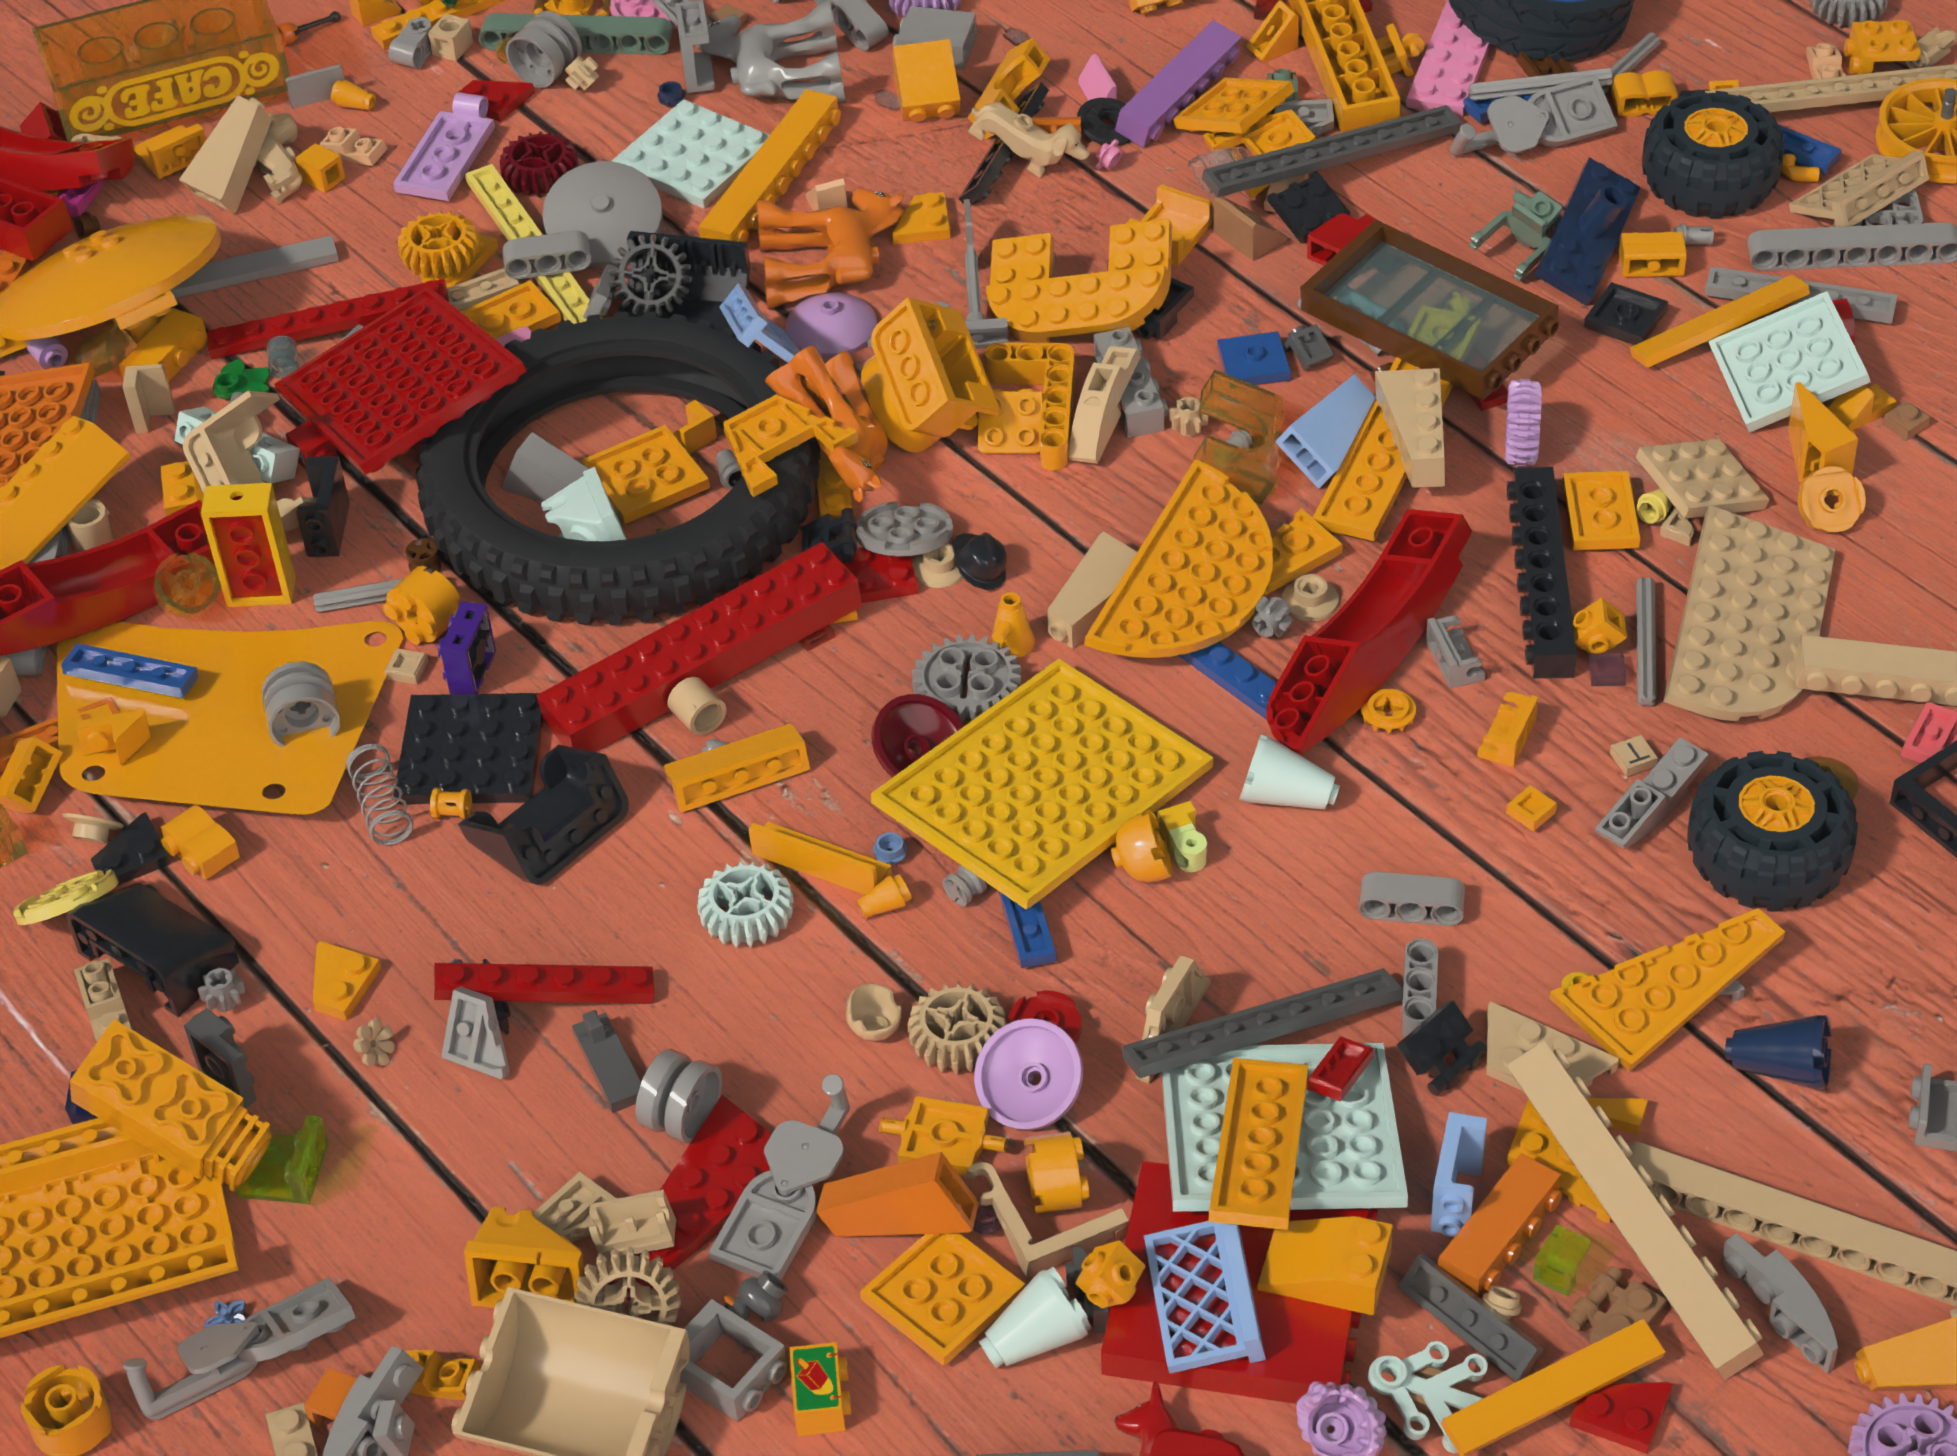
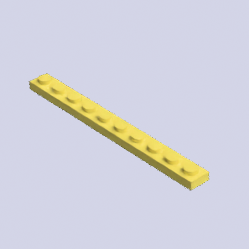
[465,164,603,324]

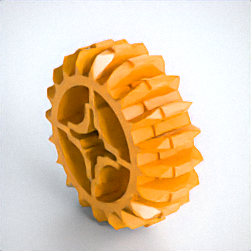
[398,210,480,279]

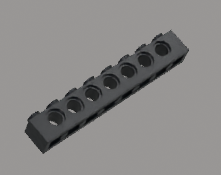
[1507,467,1577,679]

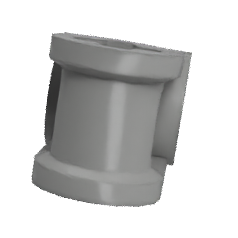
[388,17,432,69]

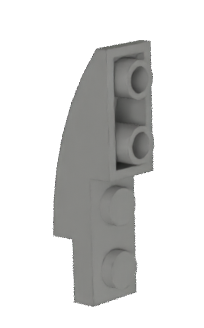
[1595,737,1709,849]
[1721,1233,1838,1374]
[322,1345,424,1456]

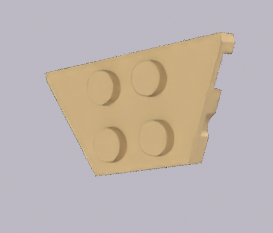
[1136,955,1211,1084]
[1486,1001,1620,1091]

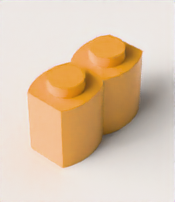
[1610,70,1678,117]
[161,805,240,880]

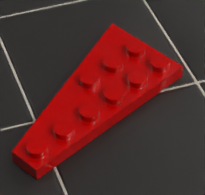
[608,1095,772,1301]

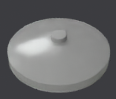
[543,161,663,269]

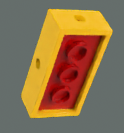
[201,483,296,607]

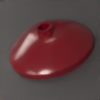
[871,694,964,778]

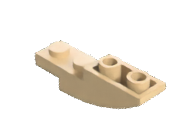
[1068,346,1141,464]
[74,958,132,1042]

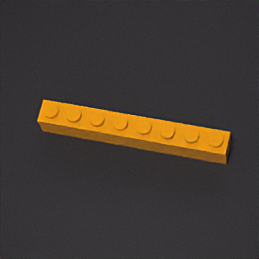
[698,89,841,242]

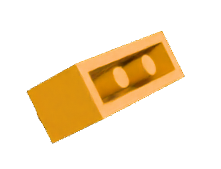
[118,308,208,383]

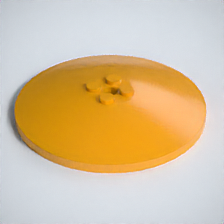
[0,214,221,340]

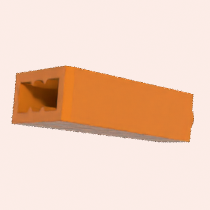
[816,1152,979,1237]

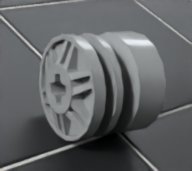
[505,11,582,88]
[262,661,340,747]

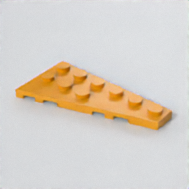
[1549,908,1785,1072]

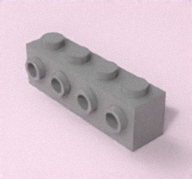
[1093,327,1168,438]

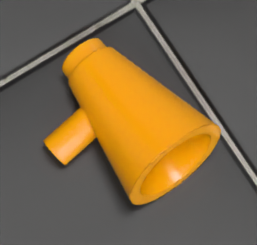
[990,592,1035,658]

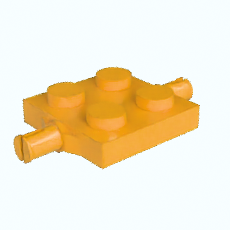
[879,1096,1008,1176]

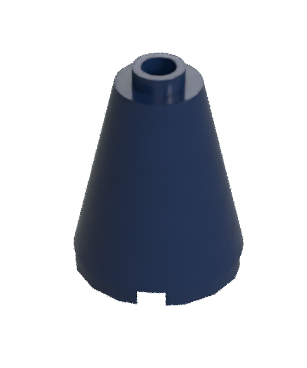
[1725,1015,1831,1091]

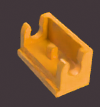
[1477,692,1538,767]

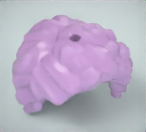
[1296,1381,1386,1456]

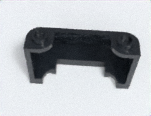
[458,744,629,885]
[66,883,239,1017]

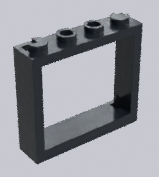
[1890,740,1957,858]

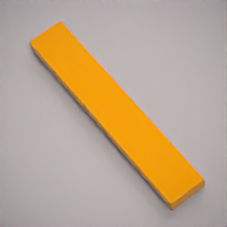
[1630,274,1810,368]
[1440,1319,1665,1456]

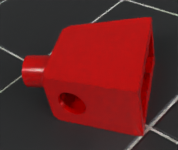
[1307,213,1374,266]

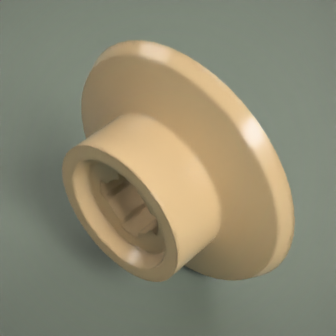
[912,543,964,588]
[1281,574,1340,621]
[62,813,125,843]

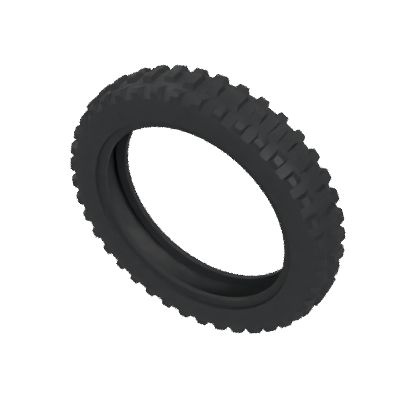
[416,312,821,625]

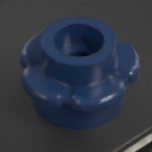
[657,81,685,107]

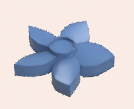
[203,1300,246,1328]

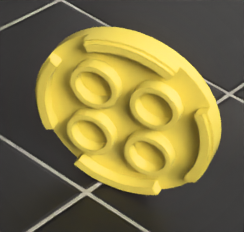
[13,869,119,925]

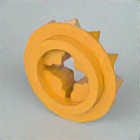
[1361,689,1416,734]

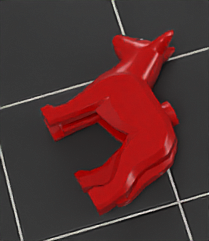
[1114,1381,1244,1456]

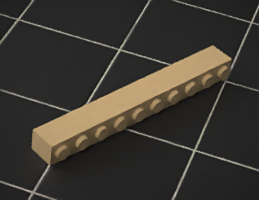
[1506,1040,1764,1381]

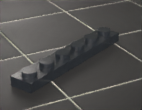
[959,82,1049,204]

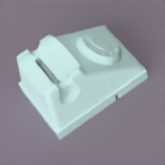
[541,467,627,541]

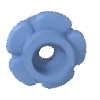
[873,832,908,865]

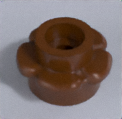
[74,212,100,239]

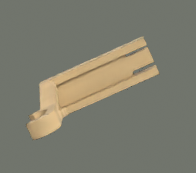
[966,1162,1129,1278]

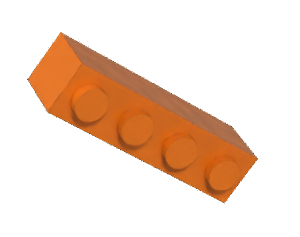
[1438,1153,1563,1298]

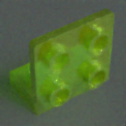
[237,1115,329,1204]

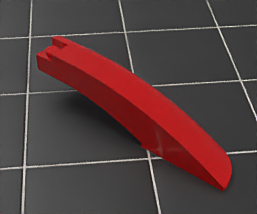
[0,126,134,190]
[0,500,215,656]
[1266,509,1472,754]

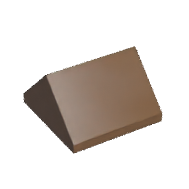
[1214,196,1288,261]

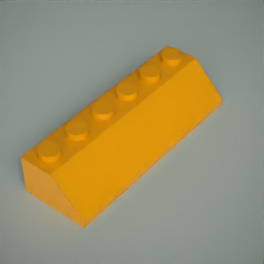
[0,416,131,570]

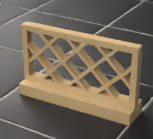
[1789,151,1929,227]

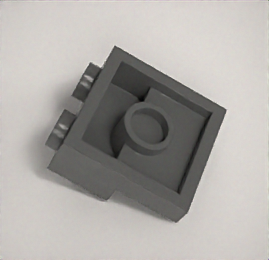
[184,1008,256,1108]

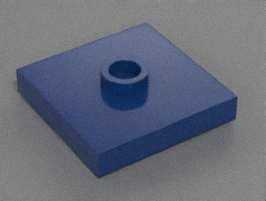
[1217,331,1291,389]

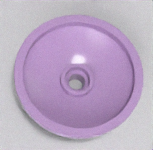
[785,292,877,358]
[974,1019,1083,1131]

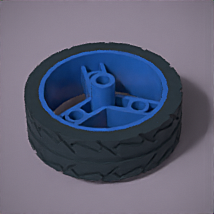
[1449,0,1635,61]

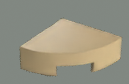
[1660,508,1694,547]

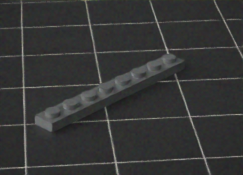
[1122,968,1402,1079]

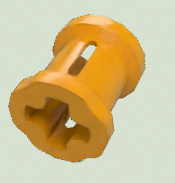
[430,788,472,820]

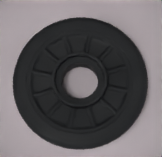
[1077,97,1131,146]

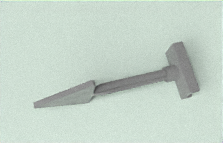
[964,199,1008,349]

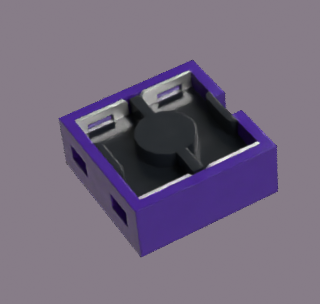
[438,601,496,694]

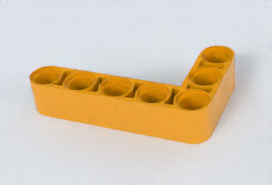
[984,342,1075,471]

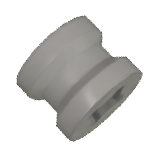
[942,865,987,907]

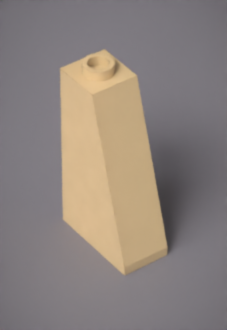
[179,95,272,214]
[1047,531,1137,649]

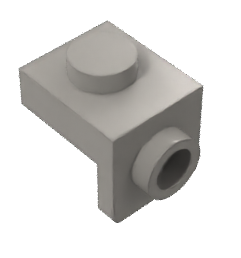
[372,1400,415,1456]

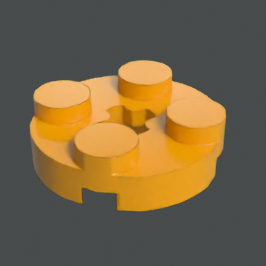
[1797,466,1866,533]

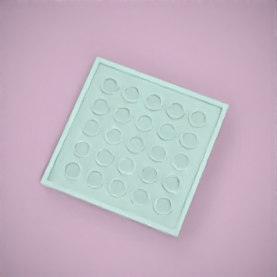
[1161,1043,1408,1212]

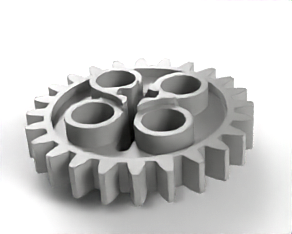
[912,634,1021,722]

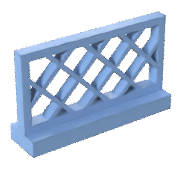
[719,283,800,363]
[1144,1221,1266,1373]

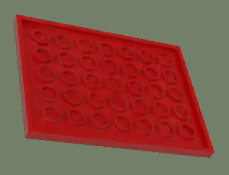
[274,286,527,476]

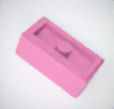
[1078,54,1117,101]

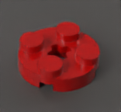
[1008,990,1082,1044]

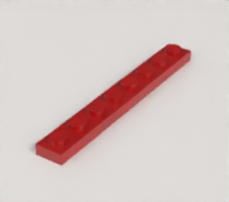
[207,278,449,360]

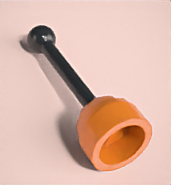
[275,11,341,46]

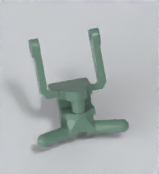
[1469,191,1562,282]

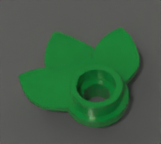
[212,359,270,400]

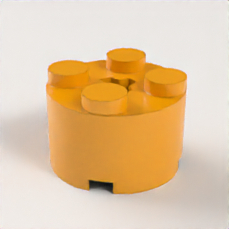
[383,566,461,645]
[1024,1131,1089,1214]
[21,1365,112,1456]

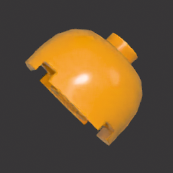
[1111,810,1173,883]

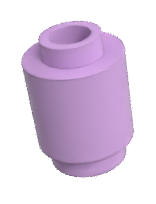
[27,336,68,369]

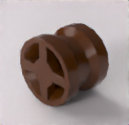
[405,538,442,573]

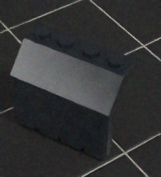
[618,231,750,331]

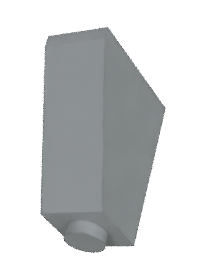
[501,432,589,502]

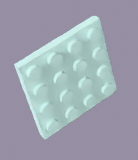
[612,99,770,209]
[1708,291,1871,433]

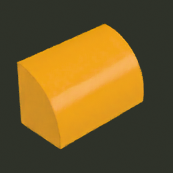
[0,736,63,813]

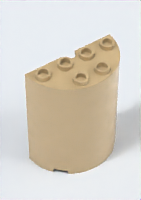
[452,1287,690,1456]

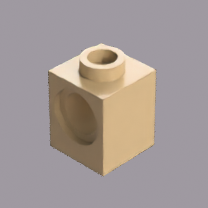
[428,14,474,62]

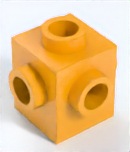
[1572,597,1627,658]
[1075,1240,1145,1309]

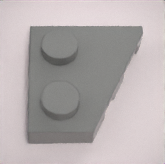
[1273,99,1334,137]
[441,986,510,1080]

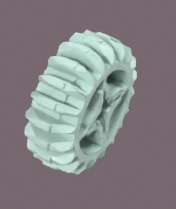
[697,860,794,948]

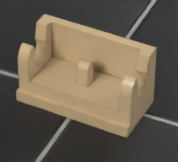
[589,1190,676,1259]

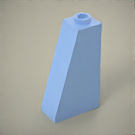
[1275,374,1376,489]

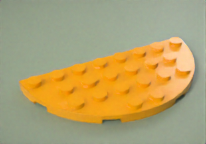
[1084,459,1273,658]

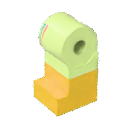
[1158,801,1207,873]

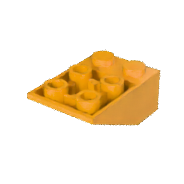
[1788,382,1858,496]

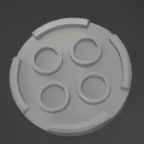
[855,501,953,556]

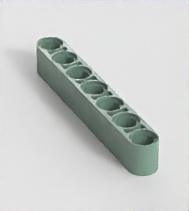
[479,13,673,55]

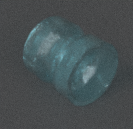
[266,336,299,379]

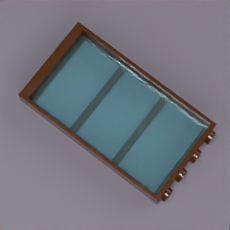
[1300,219,1560,400]

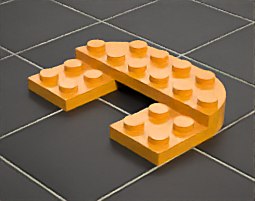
[986,218,1172,343]

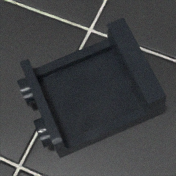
[296,456,350,557]

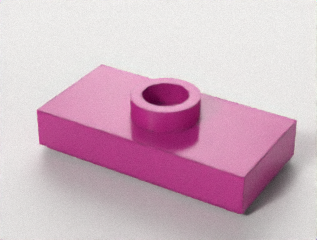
[58,181,103,217]

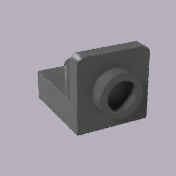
[1283,324,1334,371]

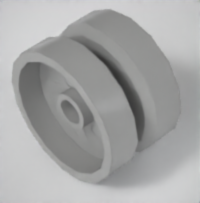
[635,1049,722,1144]

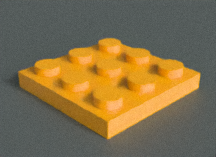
[1173,77,1295,135]
[581,424,710,524]
[860,1233,1026,1367]

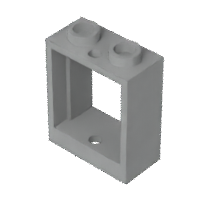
[680,1299,788,1422]

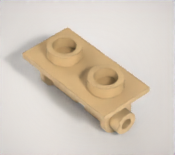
[1905,26,1957,69]

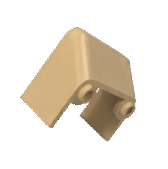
[183,390,317,532]

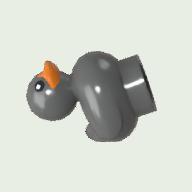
[724,1270,788,1322]

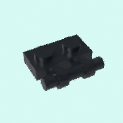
[802,507,858,563]
[1397,1000,1487,1096]

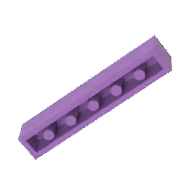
[1115,20,1242,148]

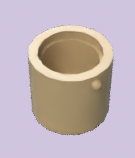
[66,499,114,552]
[667,677,727,736]

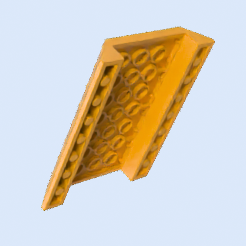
[0,1118,239,1338]

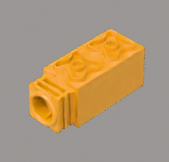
[70,1019,272,1192]

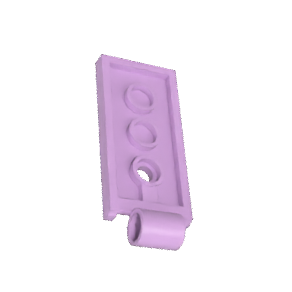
[393,92,495,201]

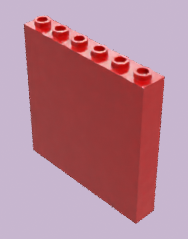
[1101,1161,1378,1404]

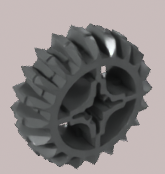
[609,234,692,317]

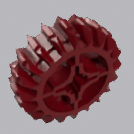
[499,131,579,197]

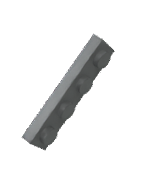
[1398,1255,1544,1382]

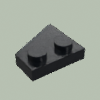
[91,812,171,886]

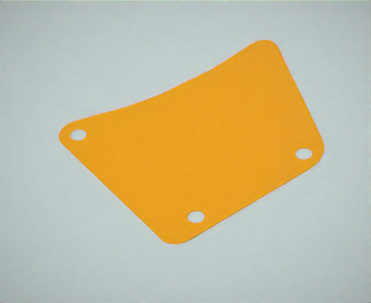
[57,621,403,815]

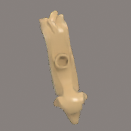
[968,102,1090,178]
[254,112,302,205]

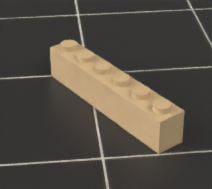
[1794,635,1957,706]

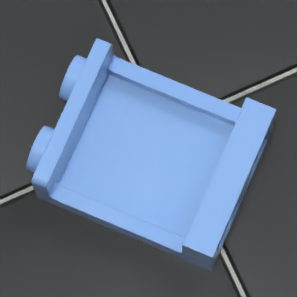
[1431,1112,1487,1237]

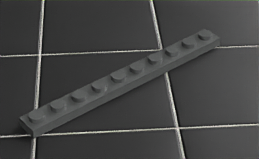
[1201,105,1463,198]

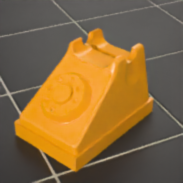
[464,1206,585,1308]

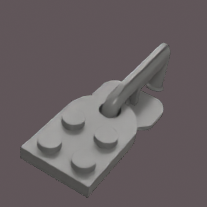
[1449,75,1618,155]
[708,1074,850,1280]
[123,1277,356,1420]

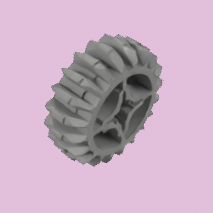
[1810,0,1888,28]

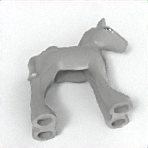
[696,1,846,102]

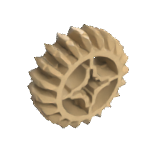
[907,982,1007,1074]
[574,1246,681,1325]

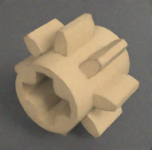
[565,55,599,91]
[1169,397,1208,436]

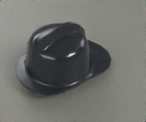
[952,532,1007,590]

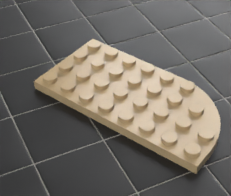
[1663,505,1836,721]

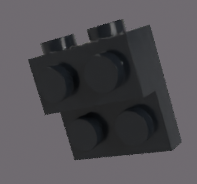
[1135,278,1194,340]

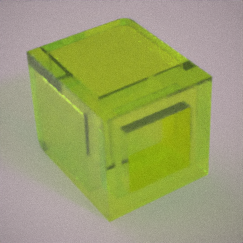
[1533,1224,1591,1297]

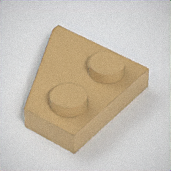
[534,1171,617,1242]

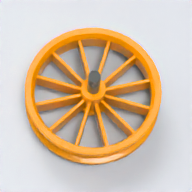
[1875,78,1957,183]

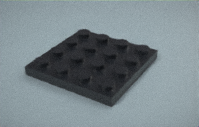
[393,693,543,804]

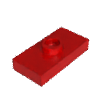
[1307,1036,1374,1102]

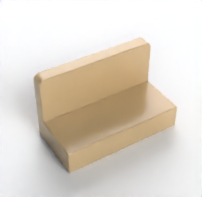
[123,364,175,434]

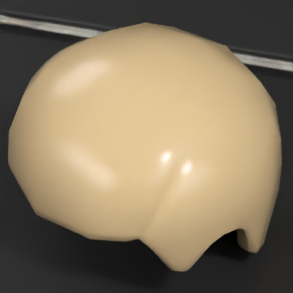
[846,983,901,1042]

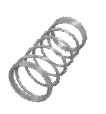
[346,744,414,845]

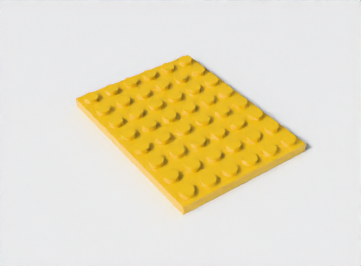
[871,659,1214,910]

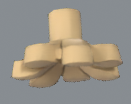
[353,1018,395,1066]

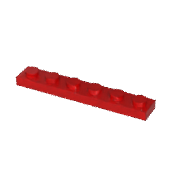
[434,963,655,1004]

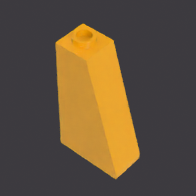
[1854,1316,1957,1392]

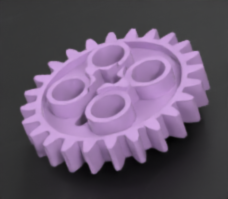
[1847,1393,1957,1456]

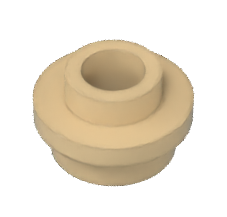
[1482,1286,1522,1319]

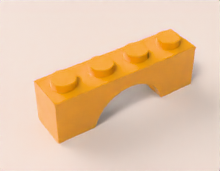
[968,38,1050,139]

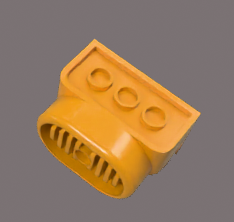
[861,297,1001,453]

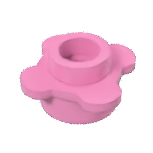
[1096,139,1123,170]

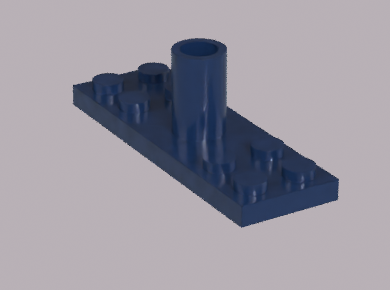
[1534,157,1641,306]

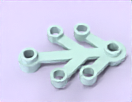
[1368,1341,1488,1453]

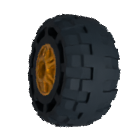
[1642,91,1784,219]
[1687,751,1858,911]

